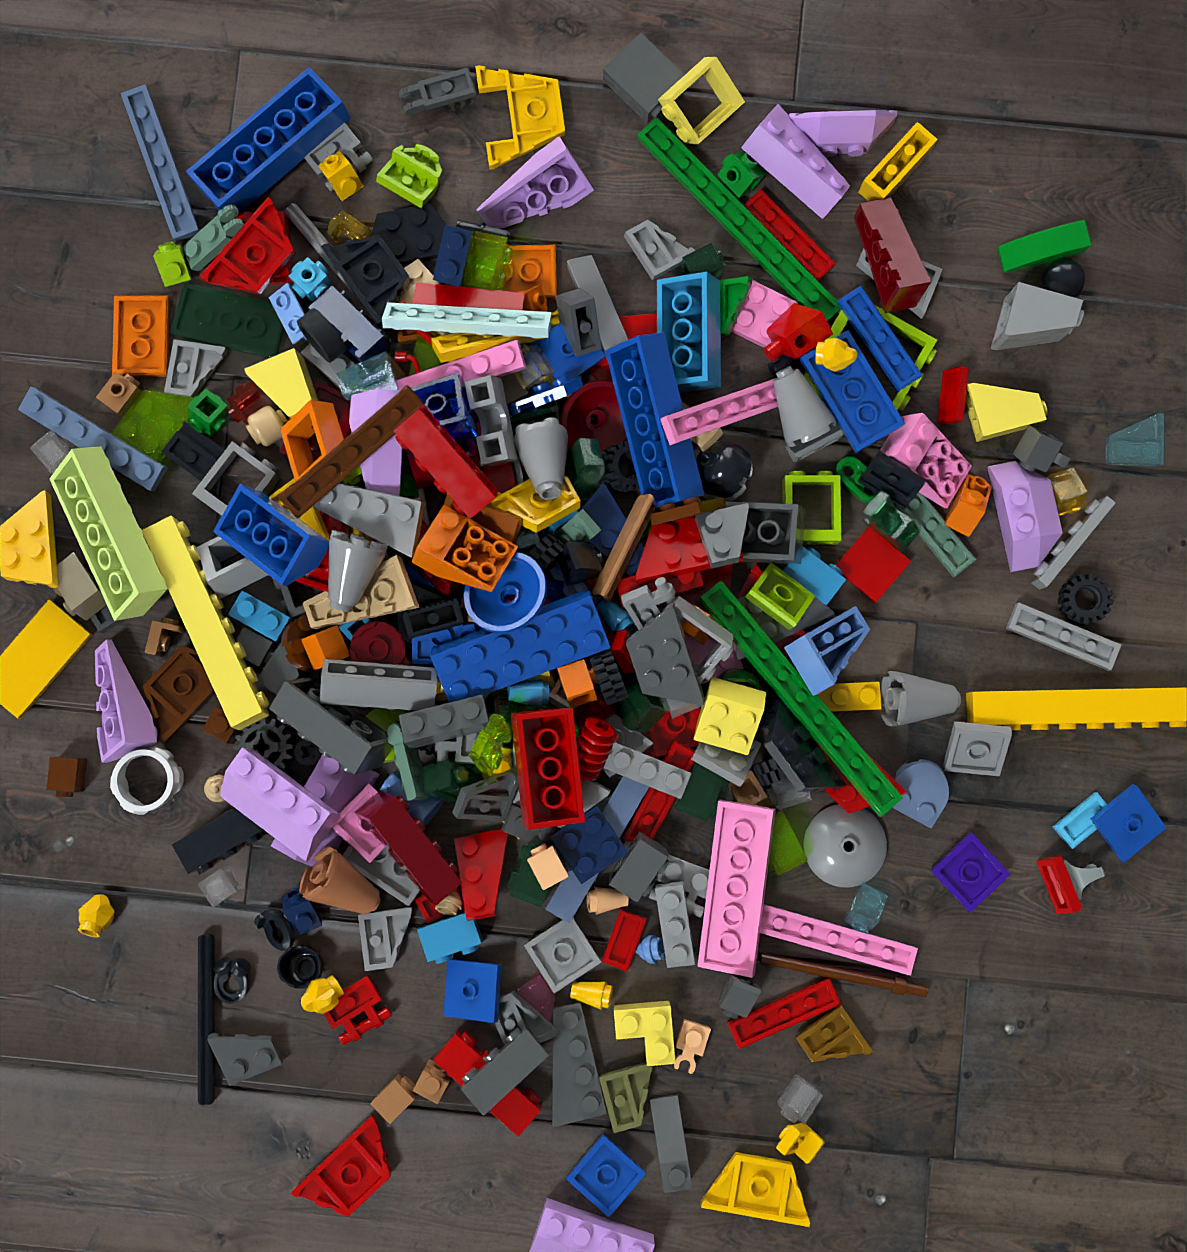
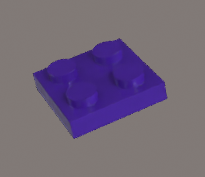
[929,832,1011,913]

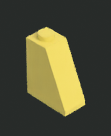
[245,348,318,418]
[965,383,1047,442]

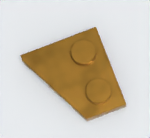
[795,1005,873,1062]

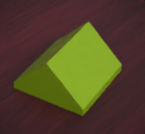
[745,563,815,630]

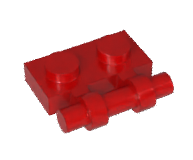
[323,974,392,1046]

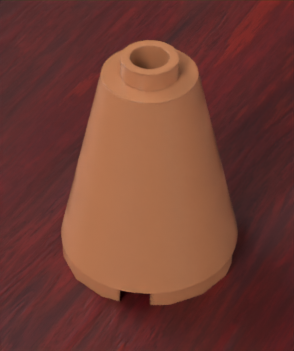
[299,846,380,915]

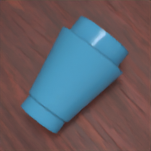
[597,600,636,635]
[507,679,549,707]

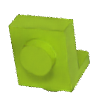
[153,241,192,287]

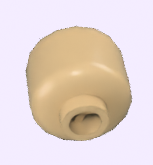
[245,406,288,446]

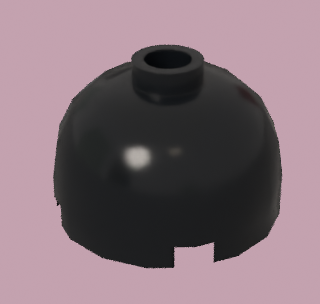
[697,441,752,498]

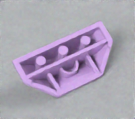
[789,110,897,157]
[987,461,1062,572]

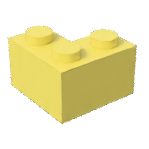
[613,1001,676,1066]

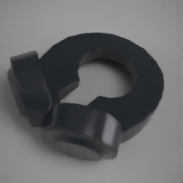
[254,909,295,951]
[213,957,251,1004]

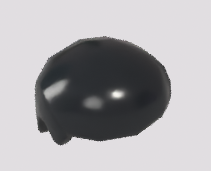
[1043,259,1085,298]
[277,946,324,989]

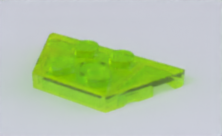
[111,390,194,485]

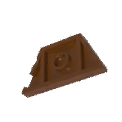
[143,646,215,743]

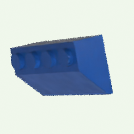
[213,484,329,586]

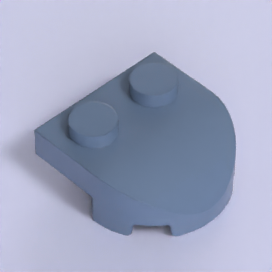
[893,759,949,828]

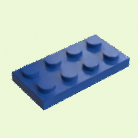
[800,331,905,453]

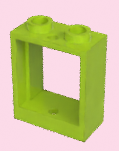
[782,471,841,545]

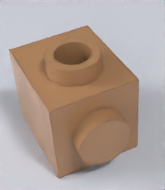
[96,371,145,419]

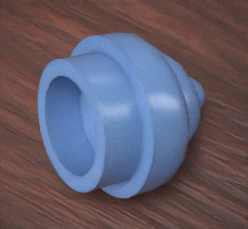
[635,935,665,964]

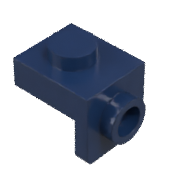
[282,888,322,936]

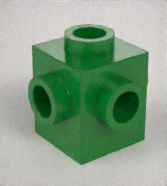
[717,151,767,198]
[188,389,229,437]

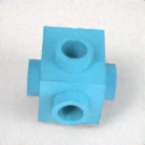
[289,257,333,303]

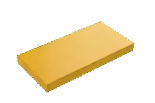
[0,599,93,719]

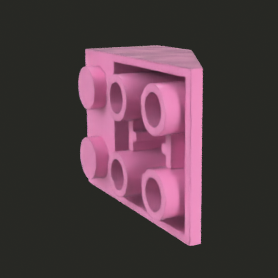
[880,413,972,508]

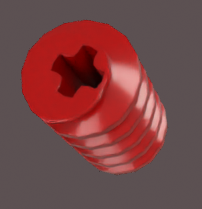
[577,717,617,781]

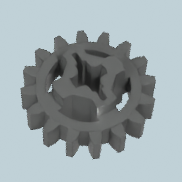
[233,717,296,769]

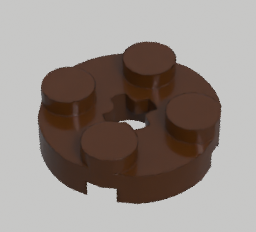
[281,615,330,671]

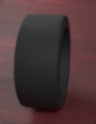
[297,308,347,363]

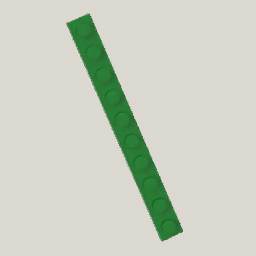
[637,117,841,322]
[698,581,903,817]

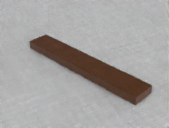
[278,384,427,519]

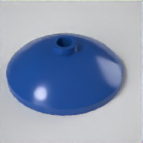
[464,552,547,633]

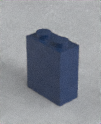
[433,224,476,287]

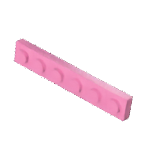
[364,340,527,403]
[660,378,778,445]
[760,904,918,976]

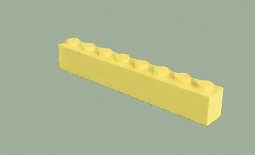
[142,515,269,730]

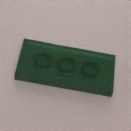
[170,282,285,359]

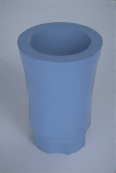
[380,770,444,826]

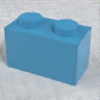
[783,546,846,605]
[228,591,294,643]
[417,911,483,964]

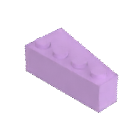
[741,104,850,219]

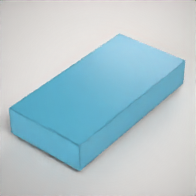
[1052,792,1107,849]

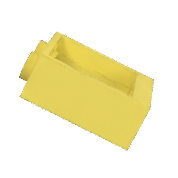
[658,57,745,144]

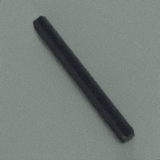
[198,934,215,1105]

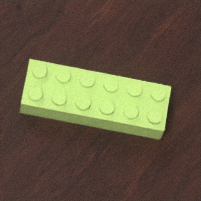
[50,446,168,621]

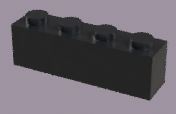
[172,808,265,875]

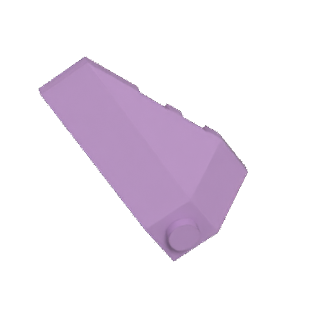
[476,136,594,229]
[349,389,404,496]
[95,639,157,763]

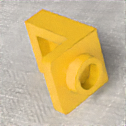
[318,151,364,201]
[776,1123,825,1164]

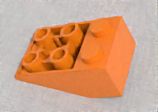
[412,505,518,592]

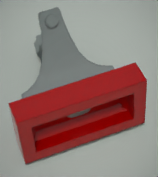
[1036,856,1105,914]

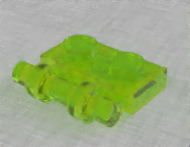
[469,714,512,776]

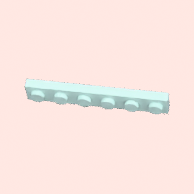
[382,303,552,338]

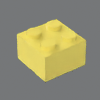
[694,677,766,755]

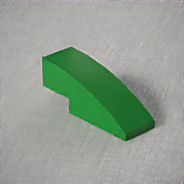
[997,220,1091,273]

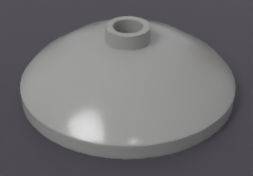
[803,804,887,887]

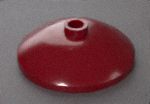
[560,380,628,463]

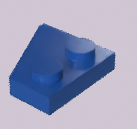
[509,375,583,415]

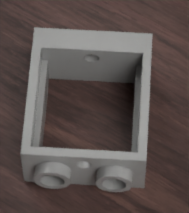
[192,441,281,515]
[197,536,268,599]
[674,596,734,683]

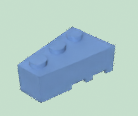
[784,606,870,696]

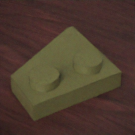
[599,1062,652,1133]

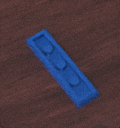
[837,286,923,392]

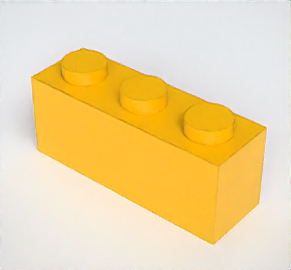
[858,122,938,202]

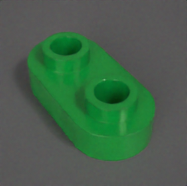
[835,457,881,504]

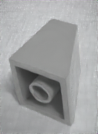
[990,282,1084,350]

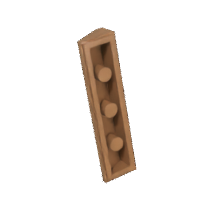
[591,494,657,602]

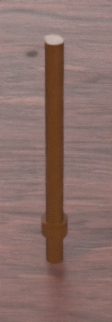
[760,952,928,997]

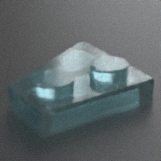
[336,351,400,400]
[1106,413,1164,467]

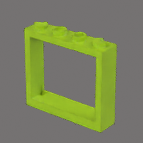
[804,305,937,411]

